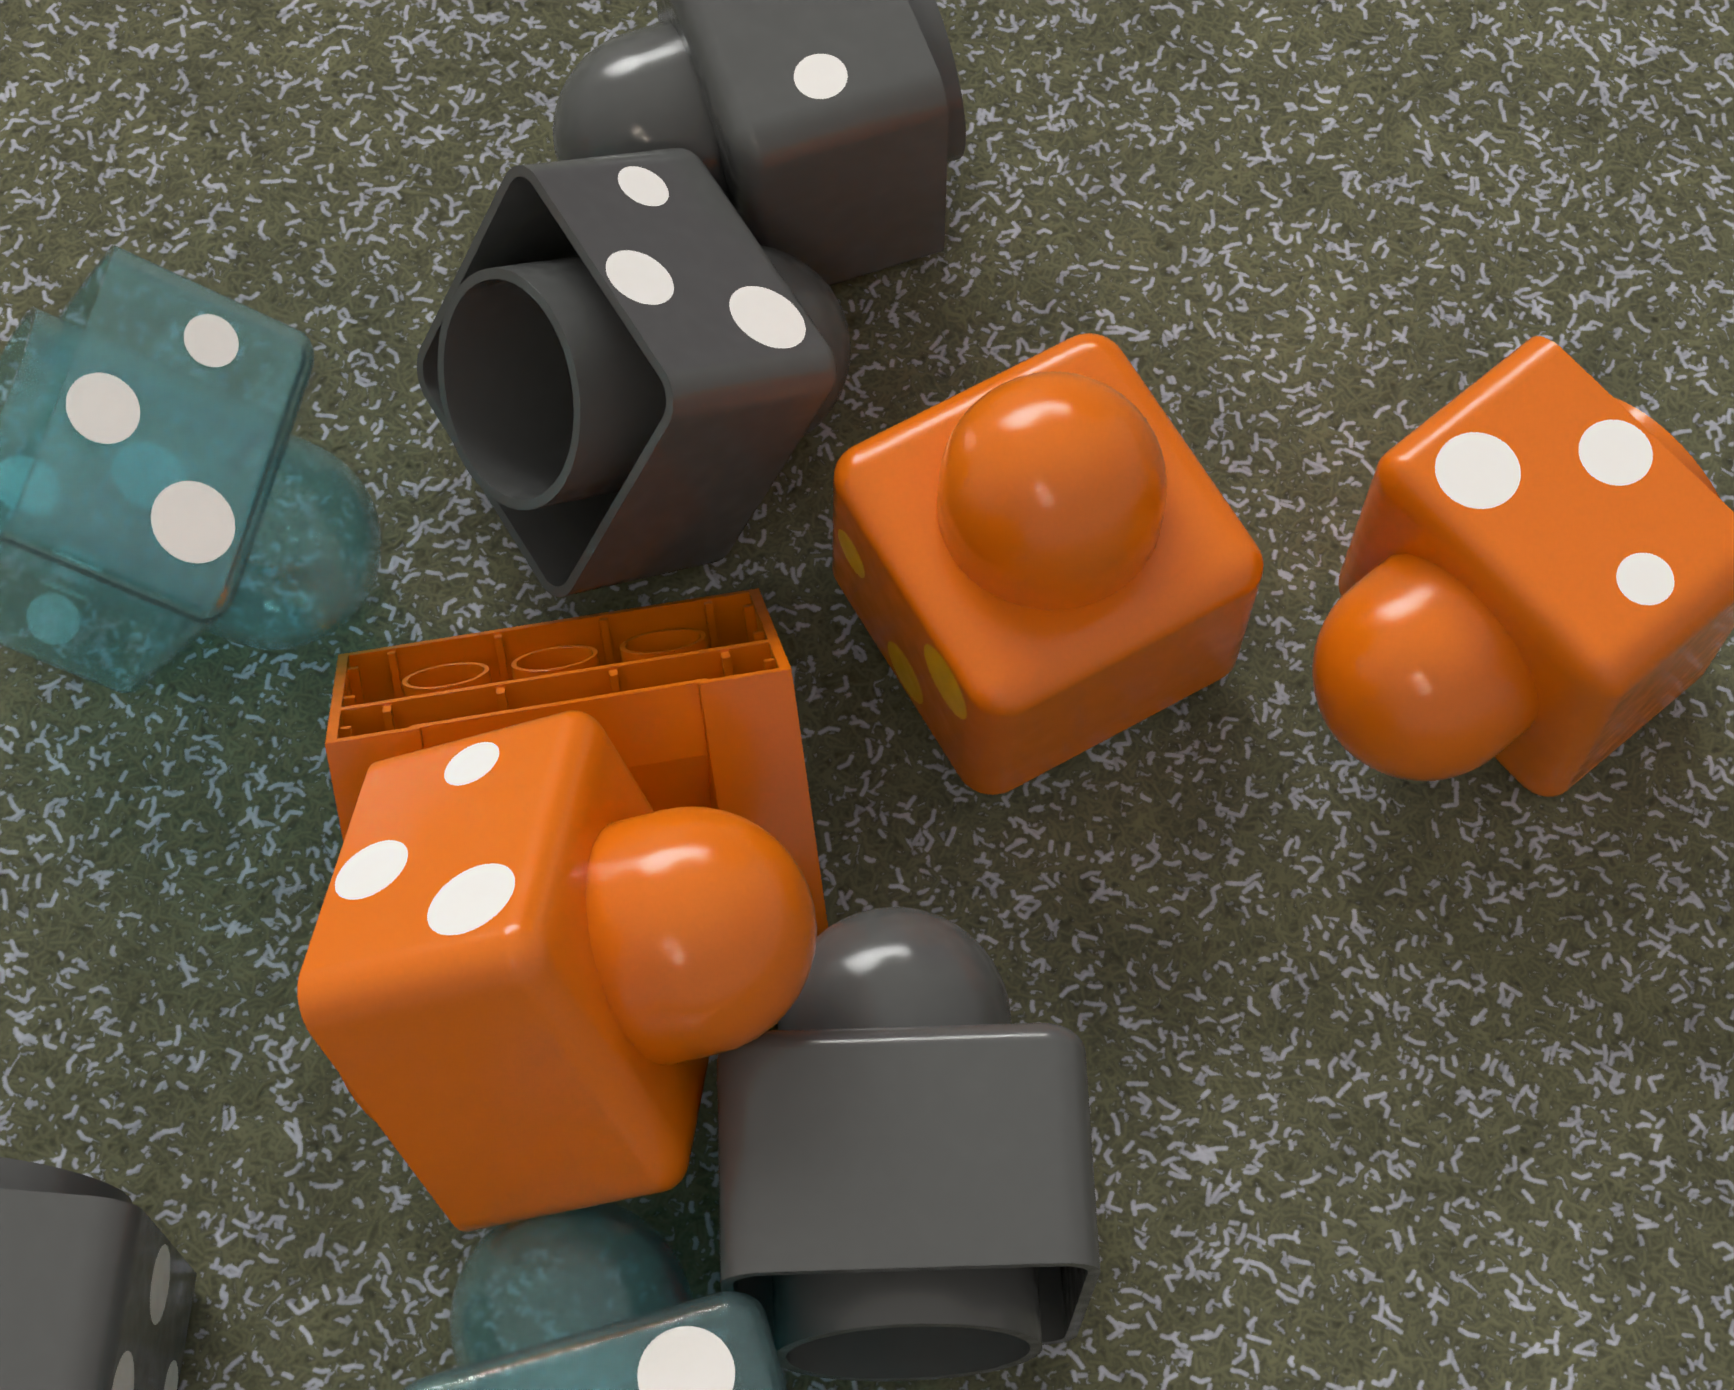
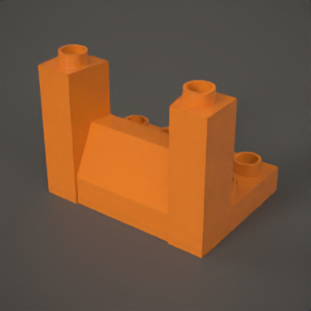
[325,588,828,1024]

